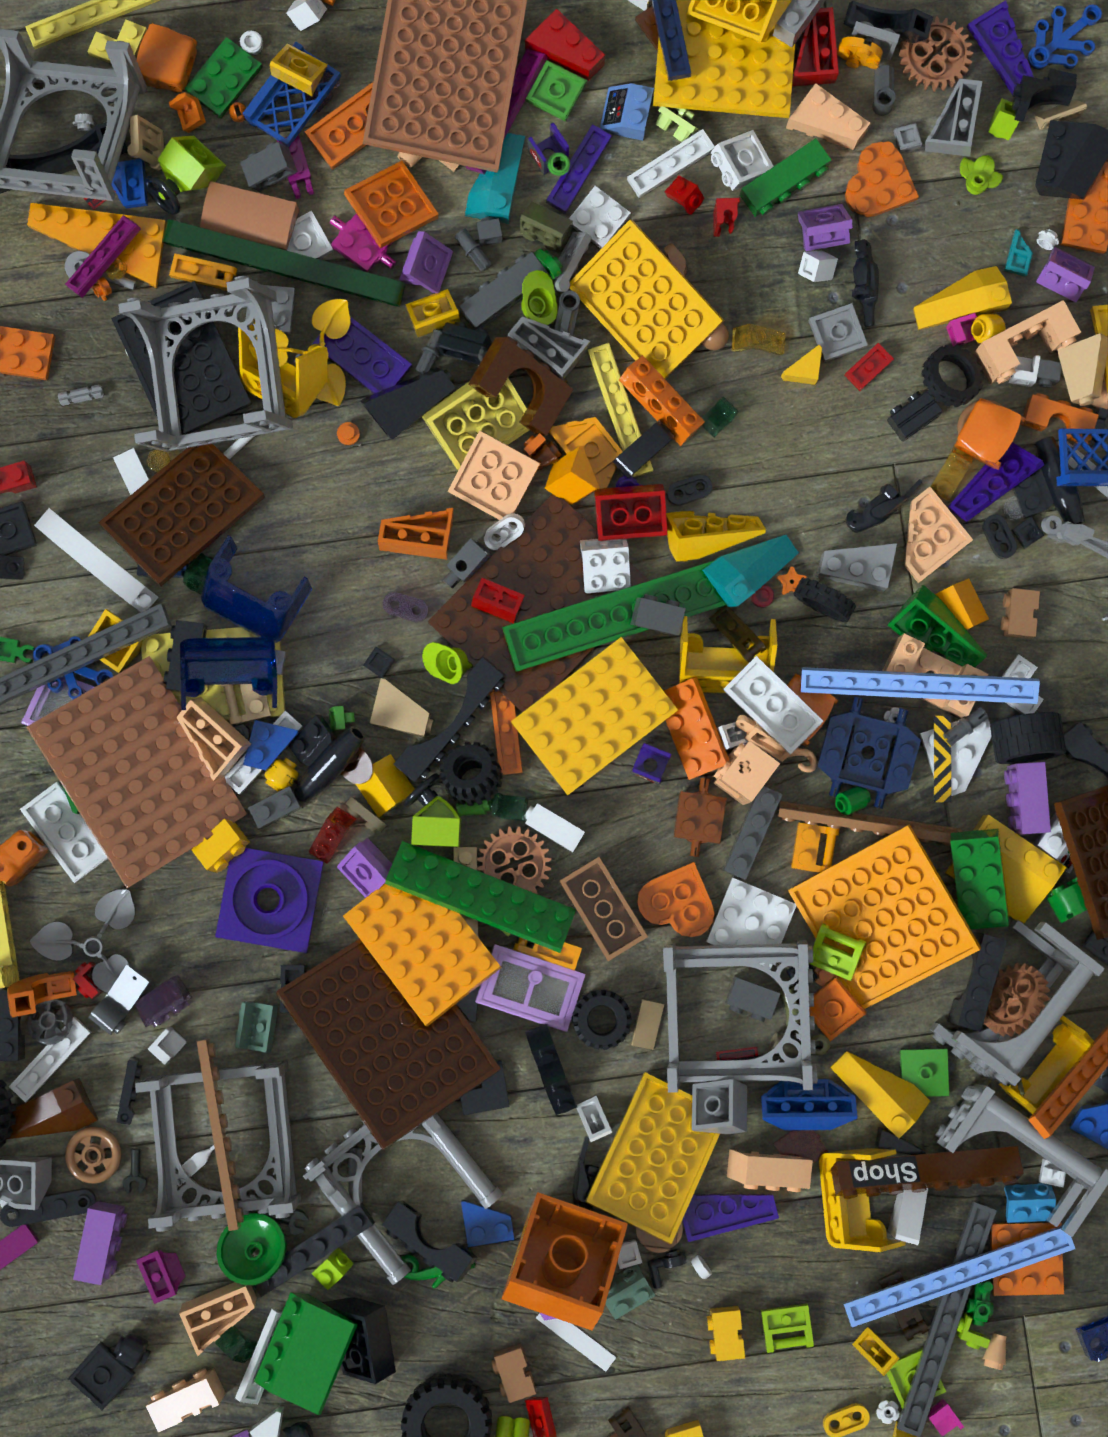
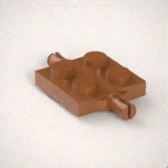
[673,778,726,857]

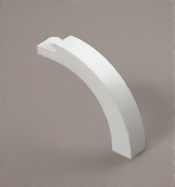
[34,508,158,612]

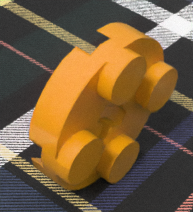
[837,37,883,69]

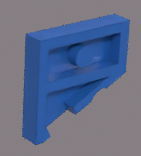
[111,159,148,209]
[243,720,299,771]
[461,1200,515,1247]

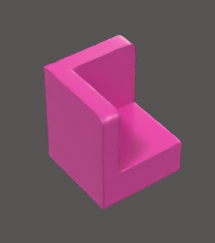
[946,313,977,346]
[928,1398,964,1436]

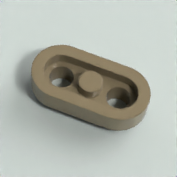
[345,796,387,833]

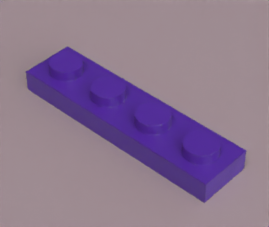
[546,124,612,214]

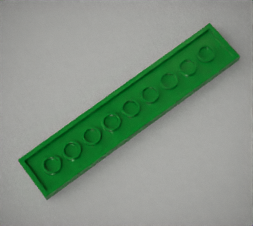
[502,560,726,671]

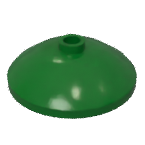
[216,1213,286,1285]

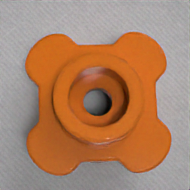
[92,277,112,301]

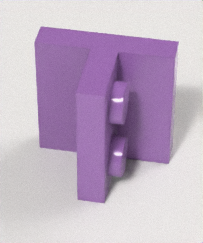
[798,204,853,251]
[399,231,453,293]
[1036,246,1095,303]
[337,838,392,898]

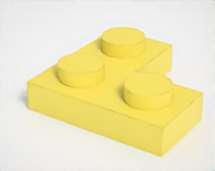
[87,19,147,64]

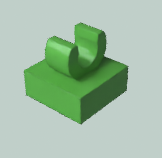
[329,706,355,732]

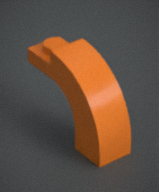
[7,971,77,1017]

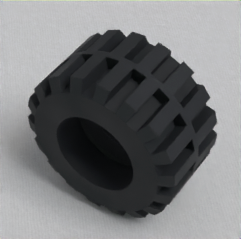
[440,742,503,806]
[573,989,632,1050]

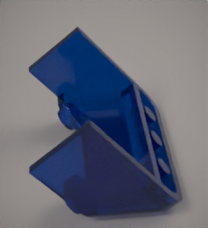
[201,535,312,643]
[180,637,277,710]

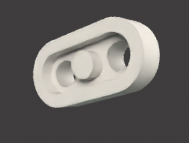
[484,513,525,550]

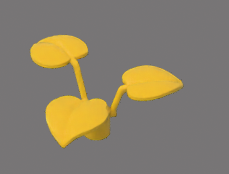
[249,299,350,406]

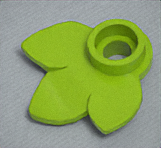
[959,155,1003,195]

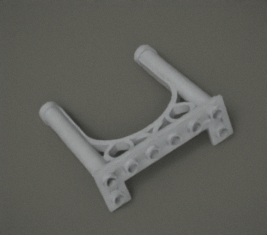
[303,1114,503,1285]

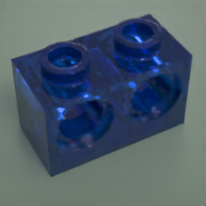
[1075,1316,1108,1362]

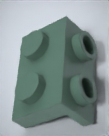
[235,1001,278,1053]
[605,1264,656,1320]

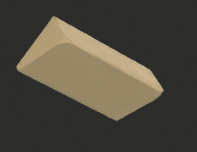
[1035,100,1087,130]
[631,999,664,1050]

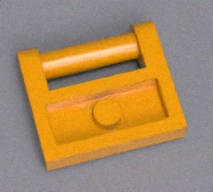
[791,822,840,873]

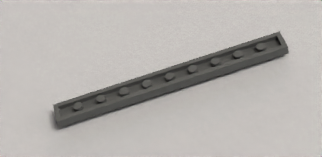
[0,603,172,705]
[897,1201,997,1437]

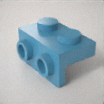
[1004,1183,1056,1223]

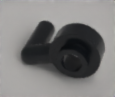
[648,1249,687,1289]

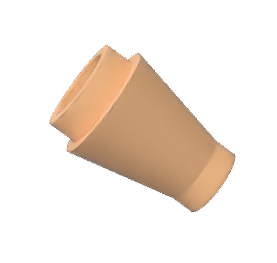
[982,1333,1007,1370]

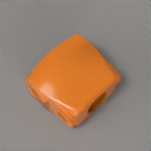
[137,23,198,92]
[954,398,1026,470]
[787,674,838,747]
[0,830,48,886]

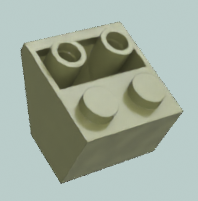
[520,202,573,251]

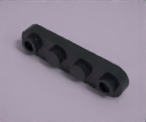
[0,1188,96,1227]

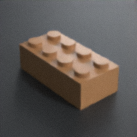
[559,857,648,961]

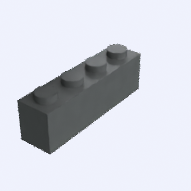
[459,252,549,330]
[722,786,783,880]

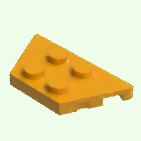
[549,417,623,489]

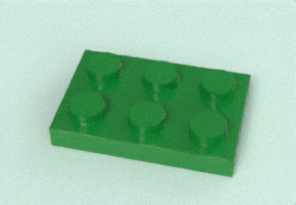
[184,37,263,118]

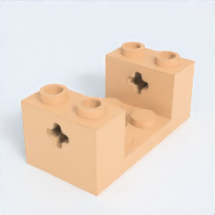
[973,300,1081,385]
[882,633,988,718]
[714,741,780,805]

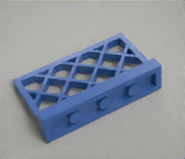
[243,42,342,147]
[1056,428,1108,486]

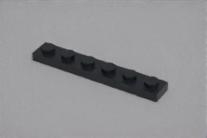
[253,1203,375,1297]

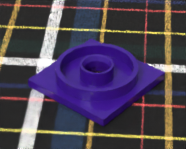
[215,848,324,953]

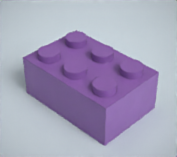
[1004,762,1051,835]
[73,1201,127,1285]

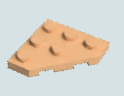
[904,487,973,583]

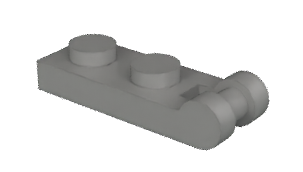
[549,232,592,292]

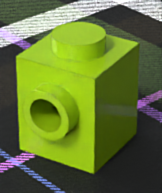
[988,98,1019,140]

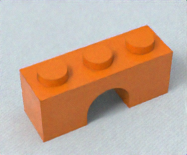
[1023,393,1099,443]

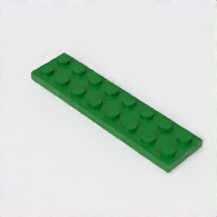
[385,841,576,953]

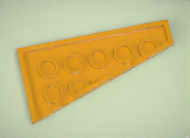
[27,203,167,288]

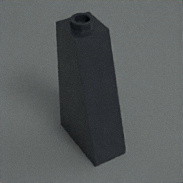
[360,368,456,440]

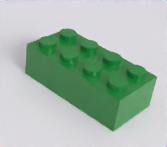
[950,828,1009,929]

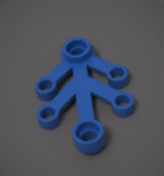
[1028,5,1102,69]
[33,636,114,700]

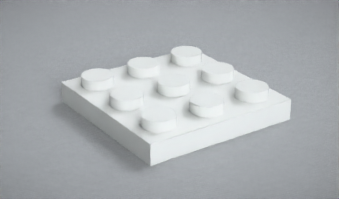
[706,878,797,969]

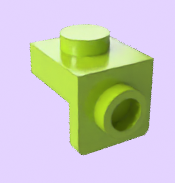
[311,1248,353,1290]
[956,1312,990,1350]

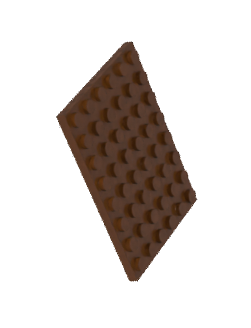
[427,494,649,713]
[276,938,501,1150]

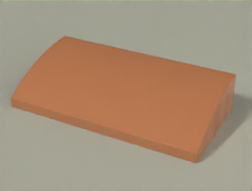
[200,181,300,251]

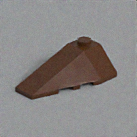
[5,1078,98,1140]

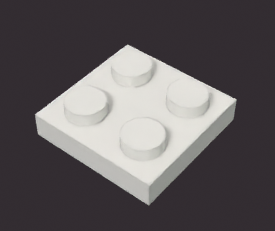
[569,186,631,249]

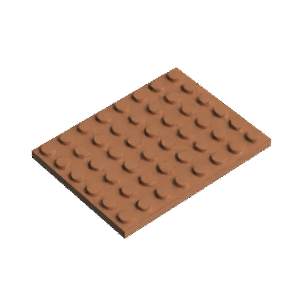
[363,0,527,172]
[26,656,247,888]

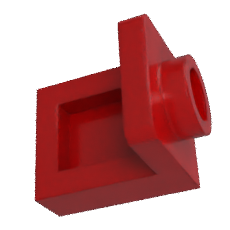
[665,175,705,215]
[73,962,103,999]

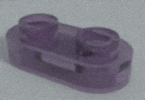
[383,592,428,623]

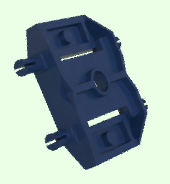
[817,696,921,809]

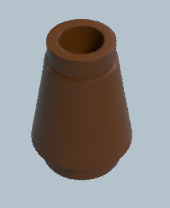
[532,441,562,471]

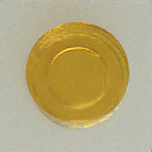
[147,449,171,473]

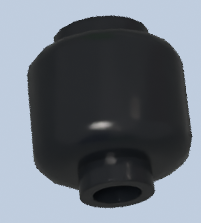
[113,1333,151,1369]

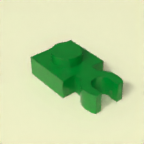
[0,637,35,664]

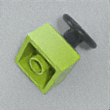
[145,136,226,215]
[403,773,462,847]

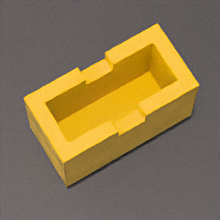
[191,818,250,873]
[707,1306,745,1361]

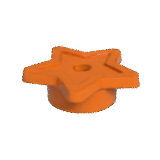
[777,566,807,595]

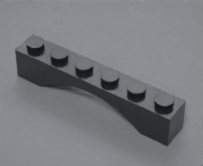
[0,122,128,194]
[394,657,506,782]
[1064,722,1108,778]

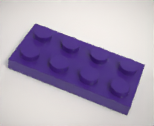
[312,317,412,394]

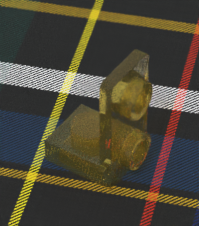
[731,323,785,355]
[930,444,973,500]

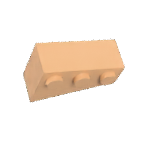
[786,84,871,150]
[177,697,251,781]
[727,1149,813,1192]

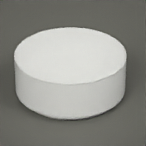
[240,31,263,55]
[691,1255,712,1279]

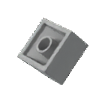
[692,1079,747,1134]

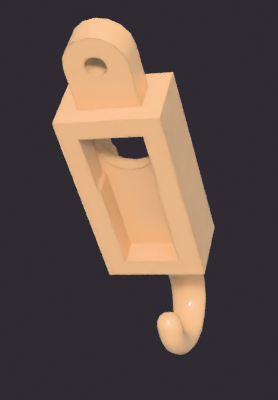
[736,715,818,773]

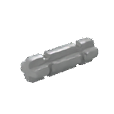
[58,384,104,406]

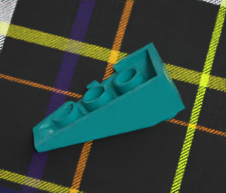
[465,133,525,224]
[702,535,799,607]

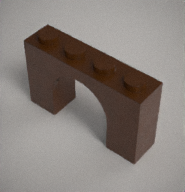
[468,336,573,436]

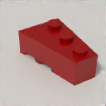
[792,7,839,86]
[525,9,605,81]

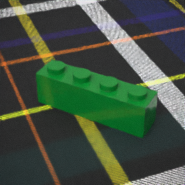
[740,138,831,217]

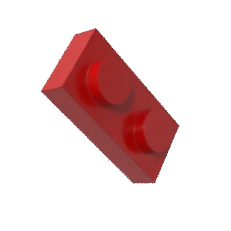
[844,343,894,391]
[525,1397,557,1437]

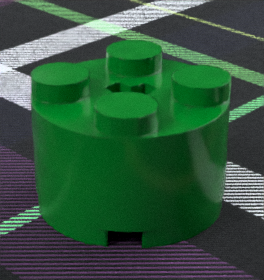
[1047,877,1087,923]

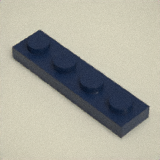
[651,0,691,81]

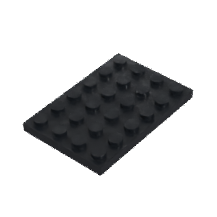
[111,281,252,435]

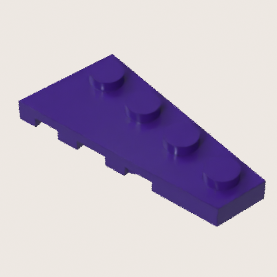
[967,0,1034,98]
[948,442,1044,522]
[682,1194,779,1242]

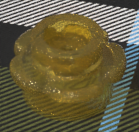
[106,258,127,280]

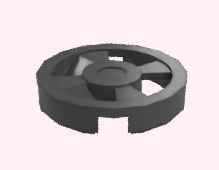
[27,999,73,1045]

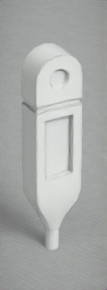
[176,1145,215,1187]

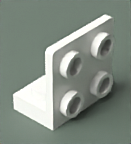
[580,539,631,593]

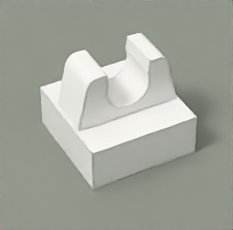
[1039,1158,1066,1187]

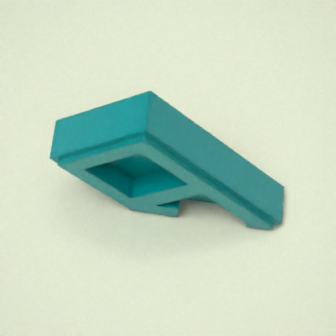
[1004,229,1033,277]

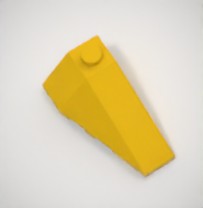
[913,266,1012,330]
[666,511,766,562]
[830,1051,930,1138]

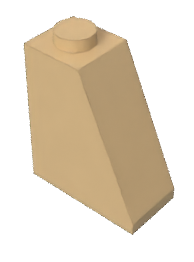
[1057,333,1108,406]
[370,678,433,737]

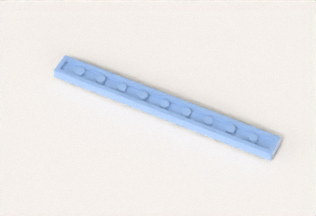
[801,667,1040,704]
[843,1226,1075,1327]

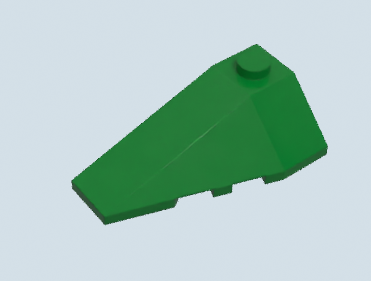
[888,585,987,667]

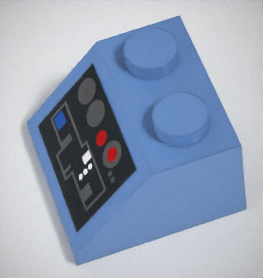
[600,83,654,141]

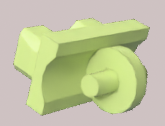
[656,107,698,142]

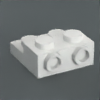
[711,130,774,191]

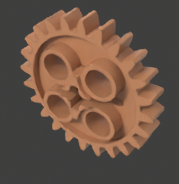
[898,16,973,92]
[477,827,551,894]
[984,963,1050,1037]

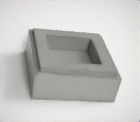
[893,123,922,152]

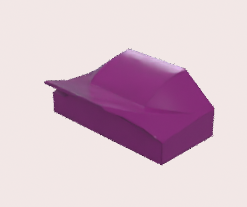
[136,1250,186,1304]

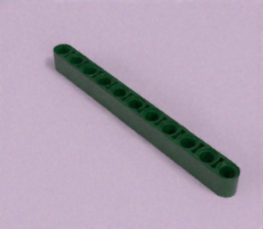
[162,219,406,307]

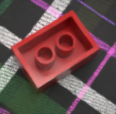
[594,484,667,541]

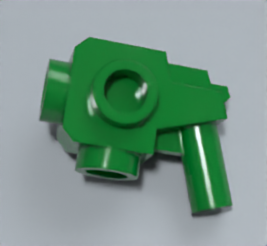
[967,1281,993,1326]

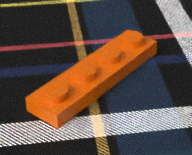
[490,690,523,775]

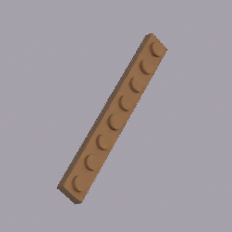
[777,801,962,846]
[197,1038,244,1231]

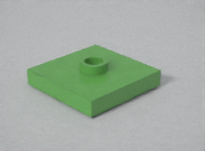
[526,60,587,122]
[900,1048,949,1097]

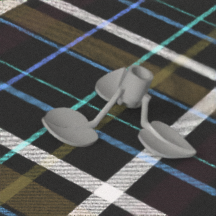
[30,889,135,993]

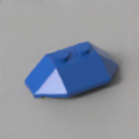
[761,1079,858,1130]

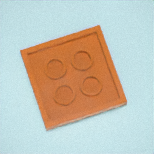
[344,161,439,249]
[990,1222,1064,1296]

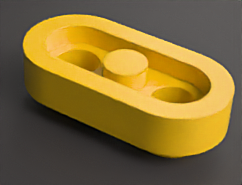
[823,1403,870,1437]

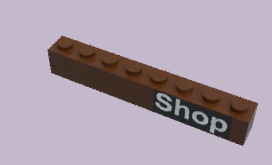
[831,1146,1024,1199]

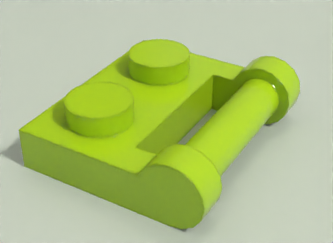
[808,924,867,981]
[761,1303,814,1353]

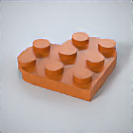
[845,141,919,217]
[637,862,714,937]

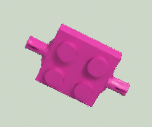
[330,213,397,272]

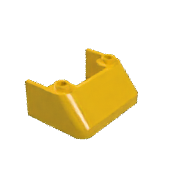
[238,321,328,418]
[679,616,777,693]
[998,1016,1094,1114]
[819,1148,906,1252]

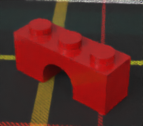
[0,461,37,494]

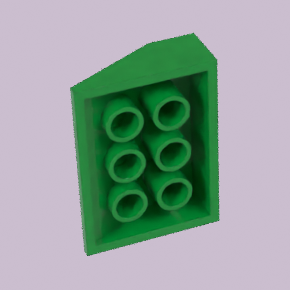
[254,1292,358,1415]

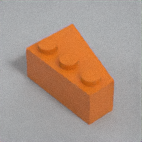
[378,508,454,560]

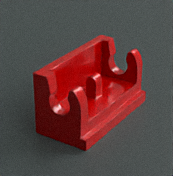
[713,198,740,237]
[471,578,525,623]

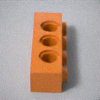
[619,355,705,446]

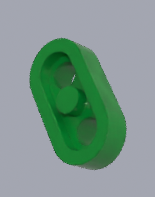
[533,248,563,279]

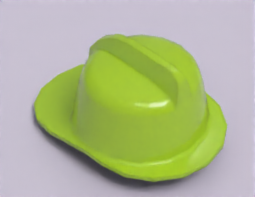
[521,270,558,325]
[422,642,472,684]

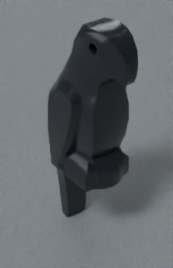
[852,239,879,327]
[846,479,922,533]
[572,1136,601,1213]

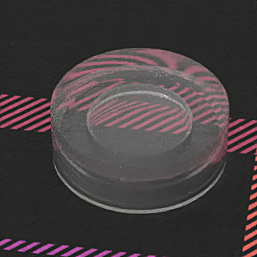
[1003,496,1023,520]

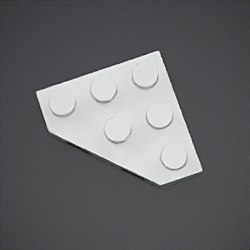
[919,711,992,796]

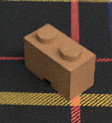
[1001,588,1040,639]
[492,1343,536,1403]

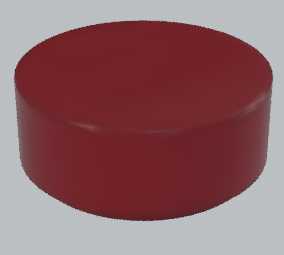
[751,584,774,608]

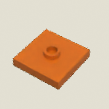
[809,976,867,1041]

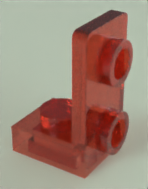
[309,807,356,864]

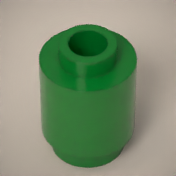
[835,786,871,815]

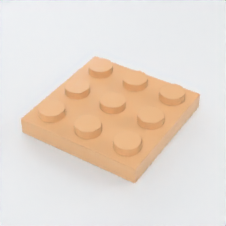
[448,430,541,520]

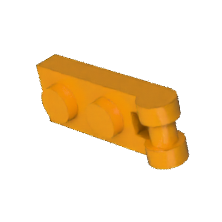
[169,253,237,291]
[513,937,582,970]

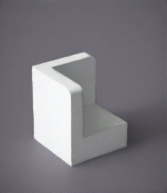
[287,0,327,31]
[798,250,838,282]
[1009,355,1040,387]
[148,1026,187,1065]

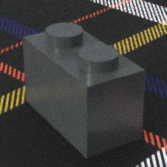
[240,142,297,192]
[630,594,686,636]
[248,786,303,829]
[725,976,781,1022]

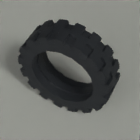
[921,344,984,407]
[793,577,856,622]

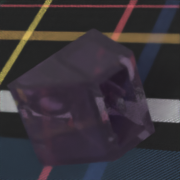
[135,975,193,1028]

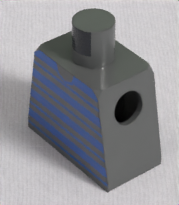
[443,538,493,589]

